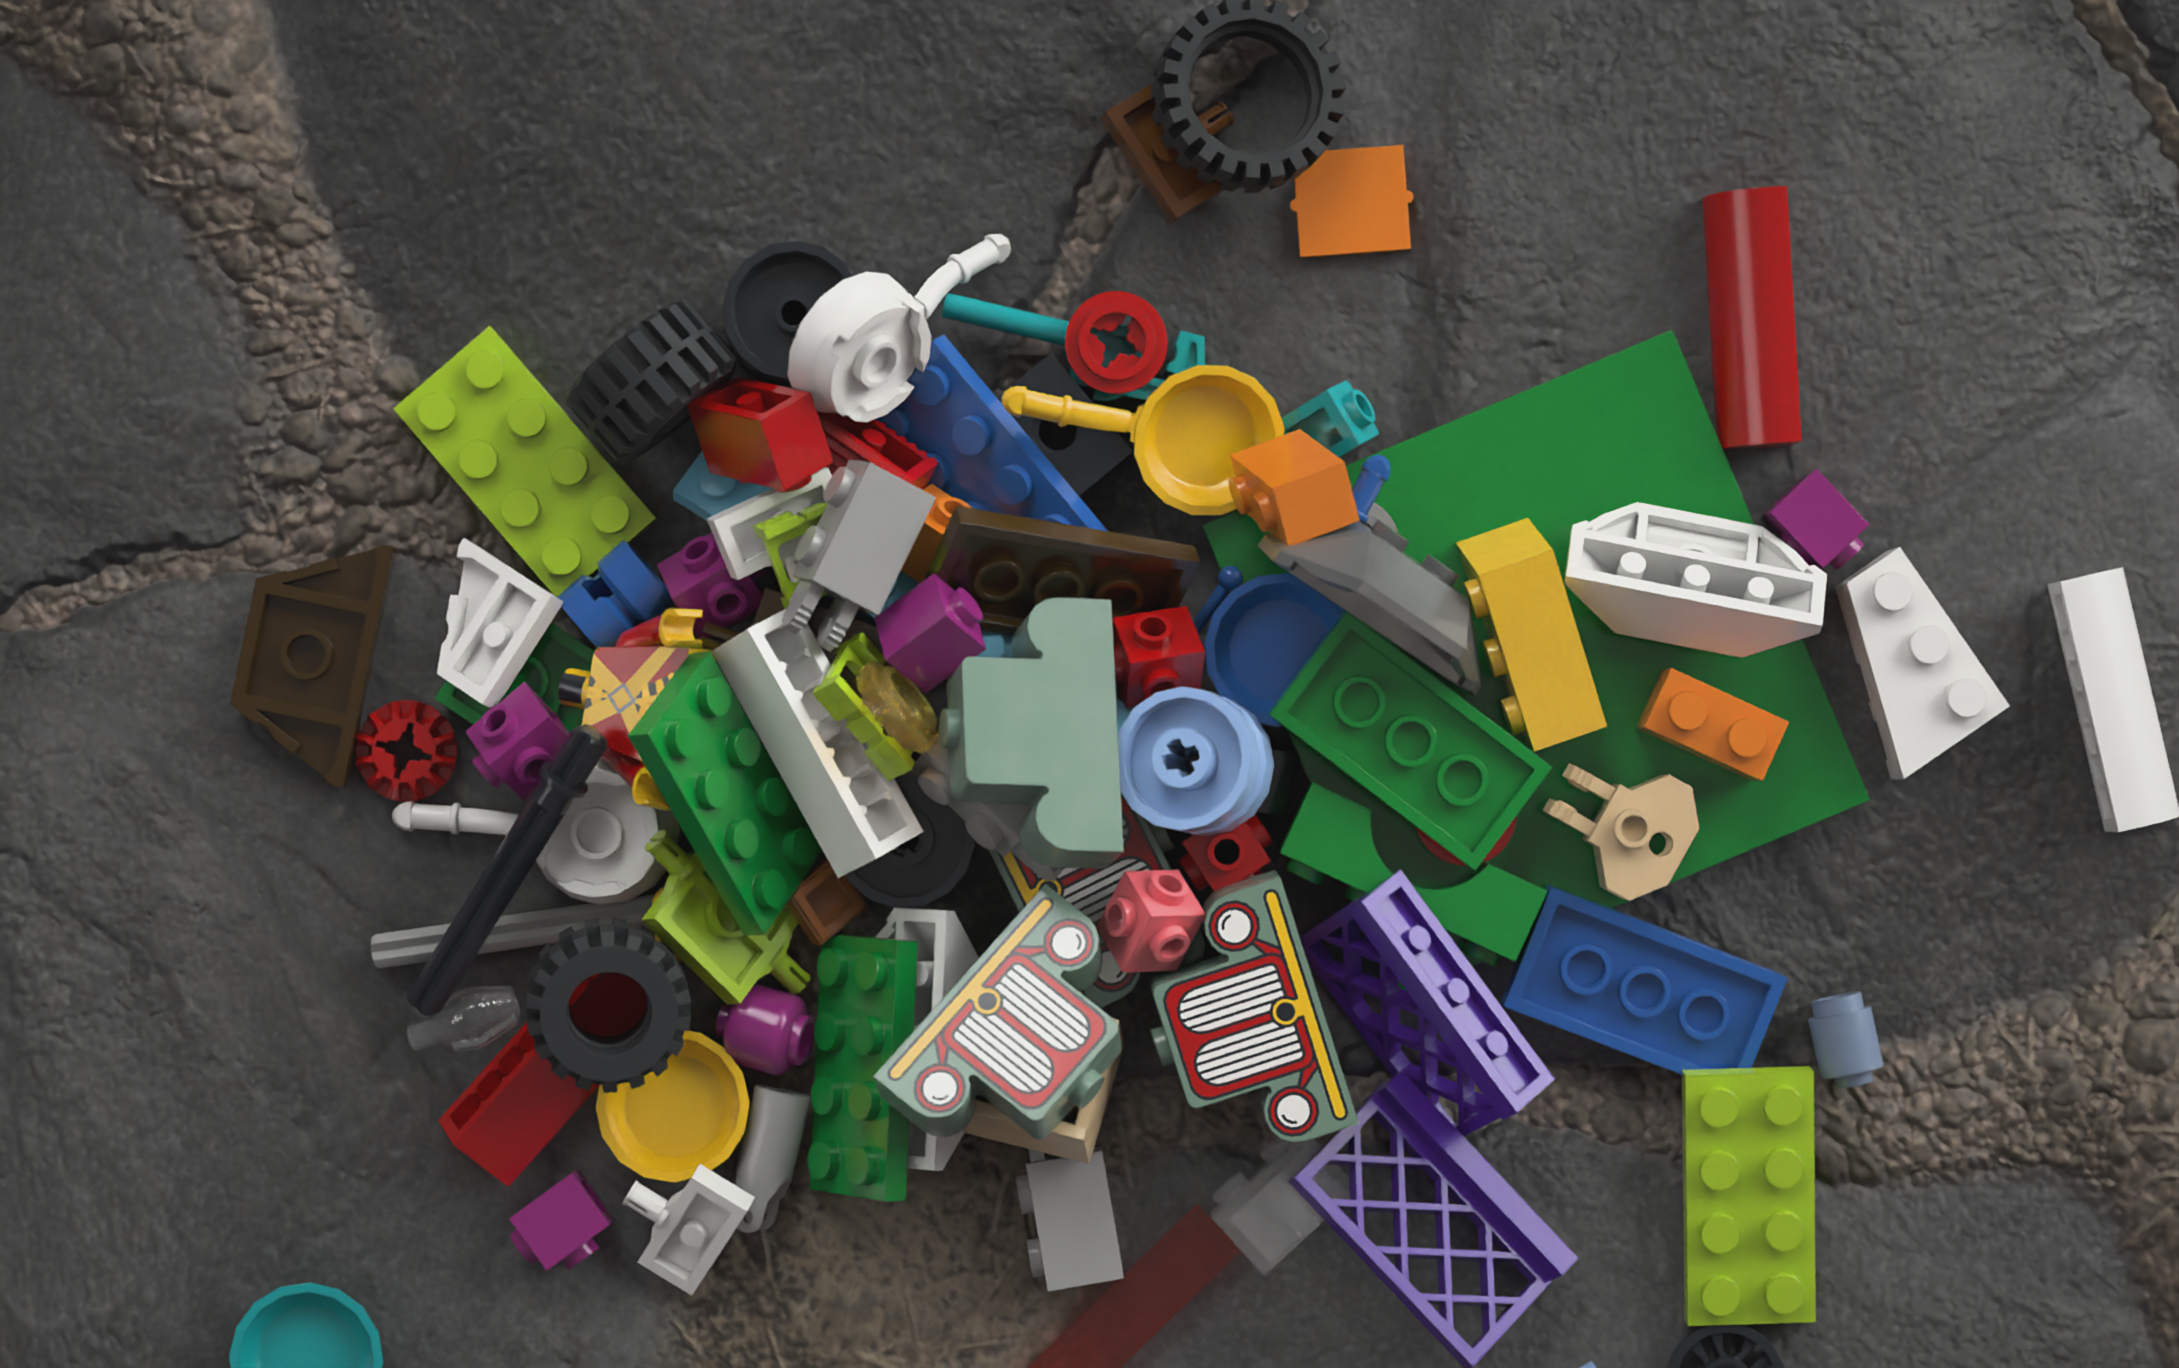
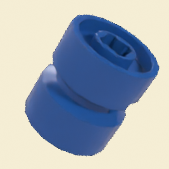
[557,540,675,647]

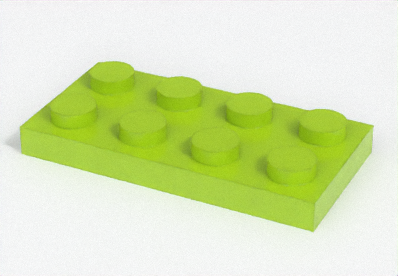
[393,326,658,597]
[1682,1066,1816,1326]

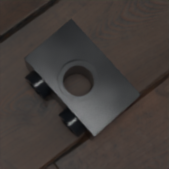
[997,353,1133,498]

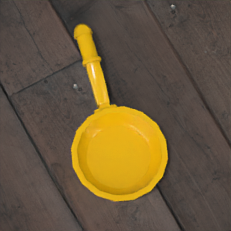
[1001,365,1285,515]
[596,887,750,1183]

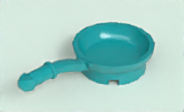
[229,1282,384,1368]

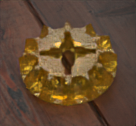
[856,661,939,754]

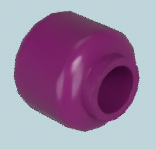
[716,985,815,1076]

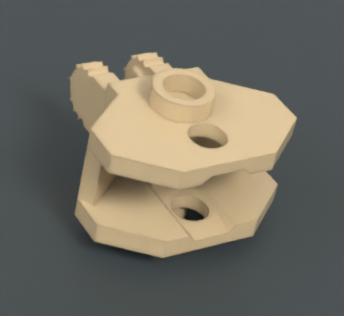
[1543,763,1699,901]

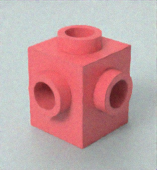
[1096,870,1206,973]

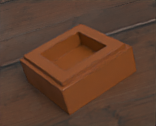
[786,856,869,945]

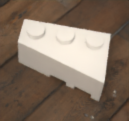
[1835,547,2010,779]

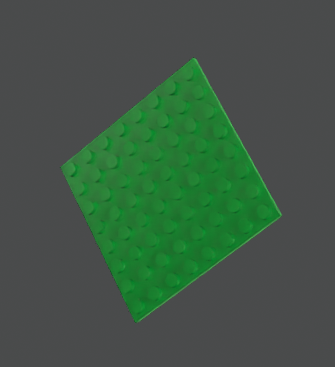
[1202,330,1870,991]

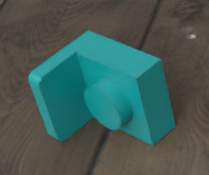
[1281,380,1379,458]

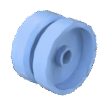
[1118,687,1275,837]

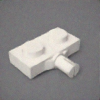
[707,467,832,582]
[622,1164,755,1295]

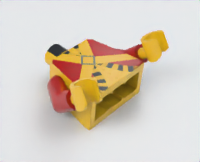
[558,608,716,811]

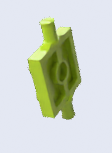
[641,830,811,1005]

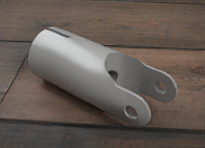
[735,1084,811,1233]

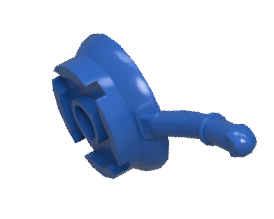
[1204,455,1391,727]

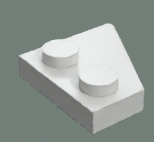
[437,538,564,708]

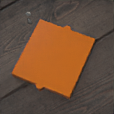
[1290,145,1414,258]

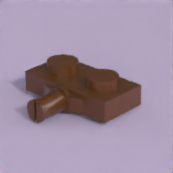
[1101,82,1234,224]

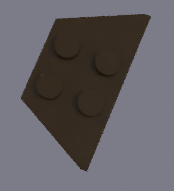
[230,545,397,788]

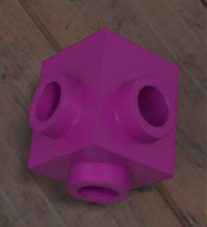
[657,532,766,639]
[465,682,570,801]

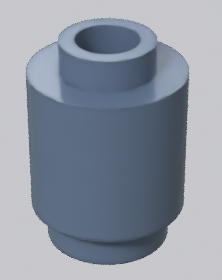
[1808,991,1884,1089]

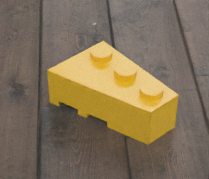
[1456,518,1607,752]

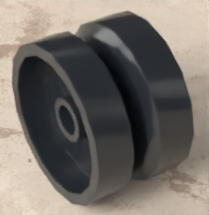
[722,241,854,388]
[845,770,977,908]

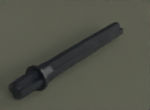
[407,724,608,1016]

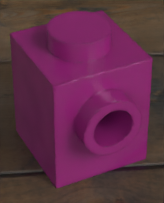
[1762,469,1870,570]
[874,574,986,693]
[509,1168,616,1271]

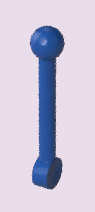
[1193,566,1243,635]

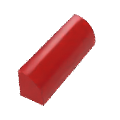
[1702,186,1802,450]
[438,972,647,1187]

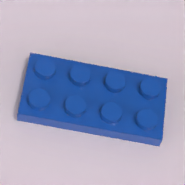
[876,334,1107,531]
[1500,884,1788,1074]

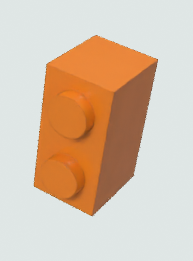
[1228,429,1360,546]
[1636,668,1789,781]

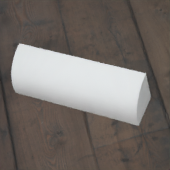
[2047,567,2179,832]
[711,609,923,878]

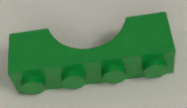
[1278,782,1548,967]

